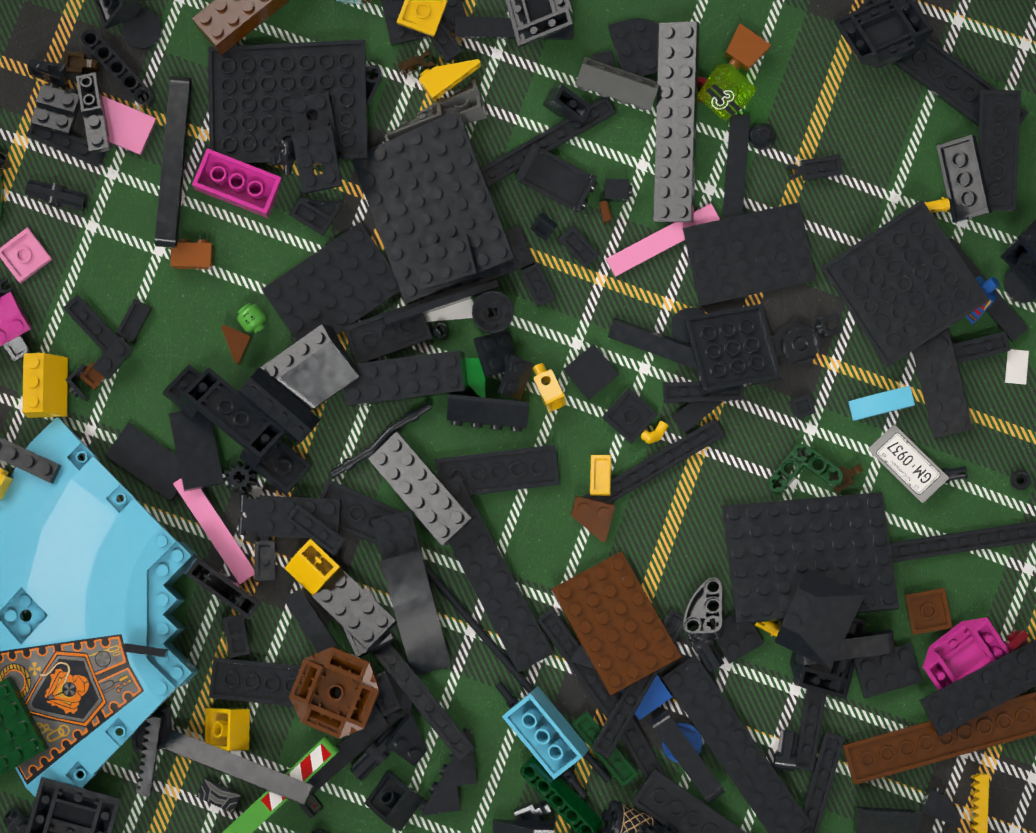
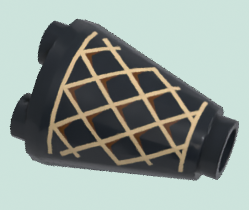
[602,800,660,833]

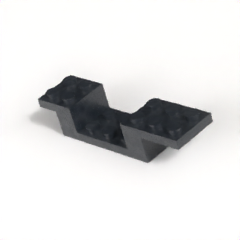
[162,365,312,496]

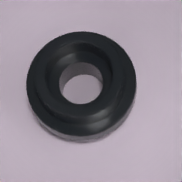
[1010,470,1031,490]

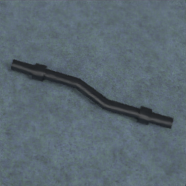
[330,402,432,478]

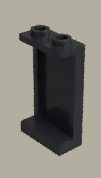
[514,142,598,213]

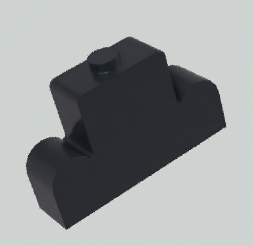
[182,554,261,620]

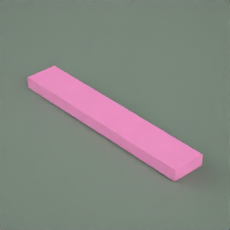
[606,203,720,277]
[173,479,255,584]

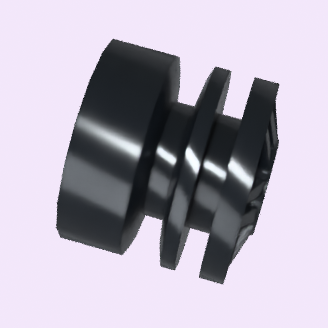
[472,291,514,334]

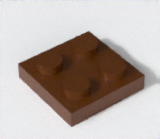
[904,588,953,635]

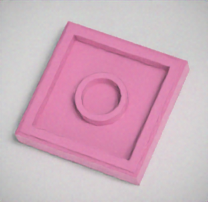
[0,227,53,283]

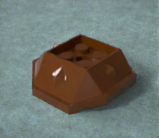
[289,646,381,739]

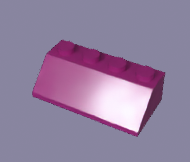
[192,148,282,218]
[0,291,32,346]

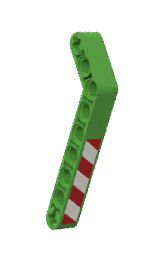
[222,735,340,833]

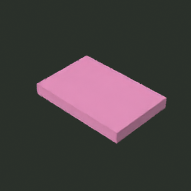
[101,95,157,155]

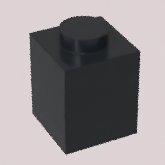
[604,179,633,202]

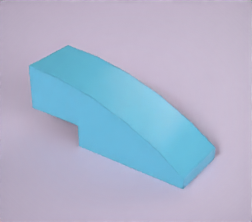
[848,386,915,421]

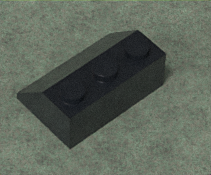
[853,806,922,833]

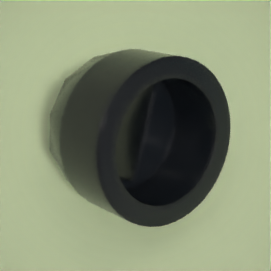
[432,323,449,339]

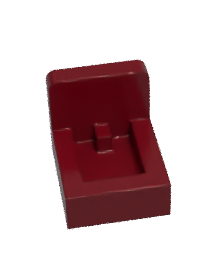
[1004,629,1029,652]

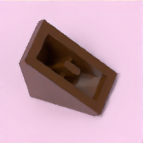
[221,325,253,366]

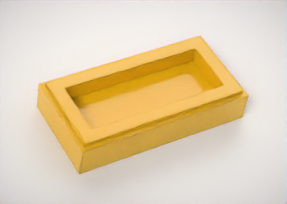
[590,455,612,496]

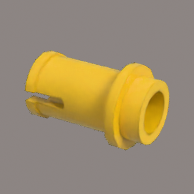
[924,197,950,213]
[755,621,779,637]

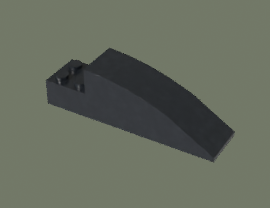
[372,510,452,675]

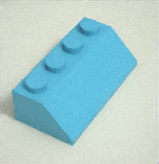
[502,686,590,779]

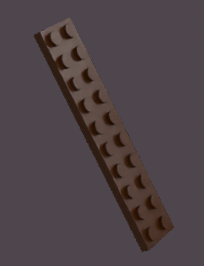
[842,691,1036,785]

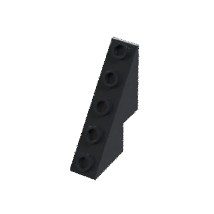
[419,727,478,816]

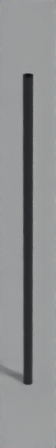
[426,564,612,783]

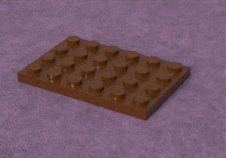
[551,551,681,696]

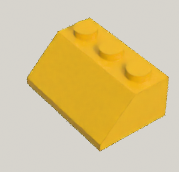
[22,353,69,418]

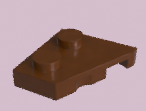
[570,495,615,543]

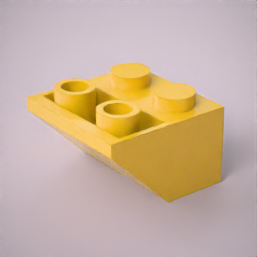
[285,539,341,595]

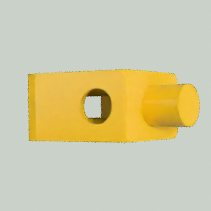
[533,363,567,413]

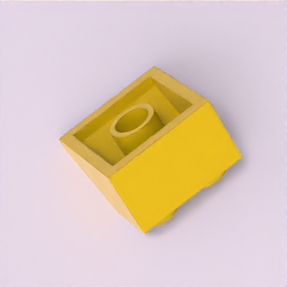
[205,708,250,751]

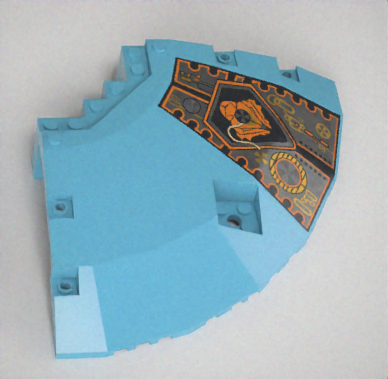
[0,417,199,797]

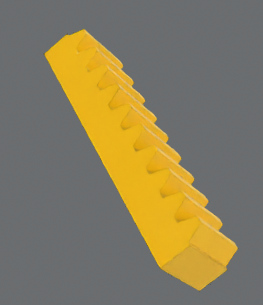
[969,773,989,833]

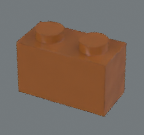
[170,239,214,270]

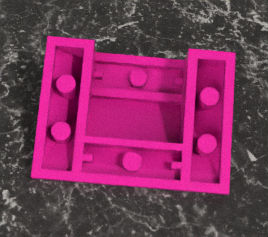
[923,617,1009,690]

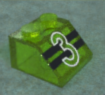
[697,63,757,121]

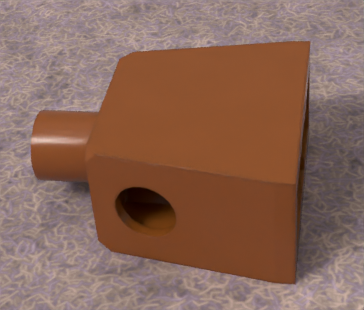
[725,23,771,75]

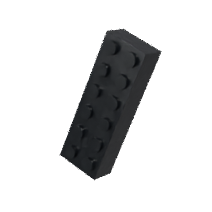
[344,350,469,407]

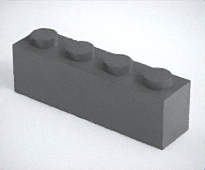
[575,57,659,111]

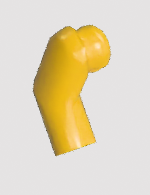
[641,421,669,444]

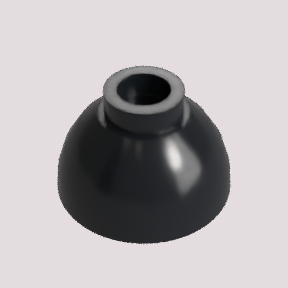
[749,122,776,150]

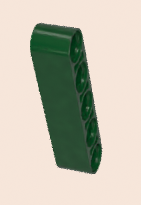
[520,755,602,833]

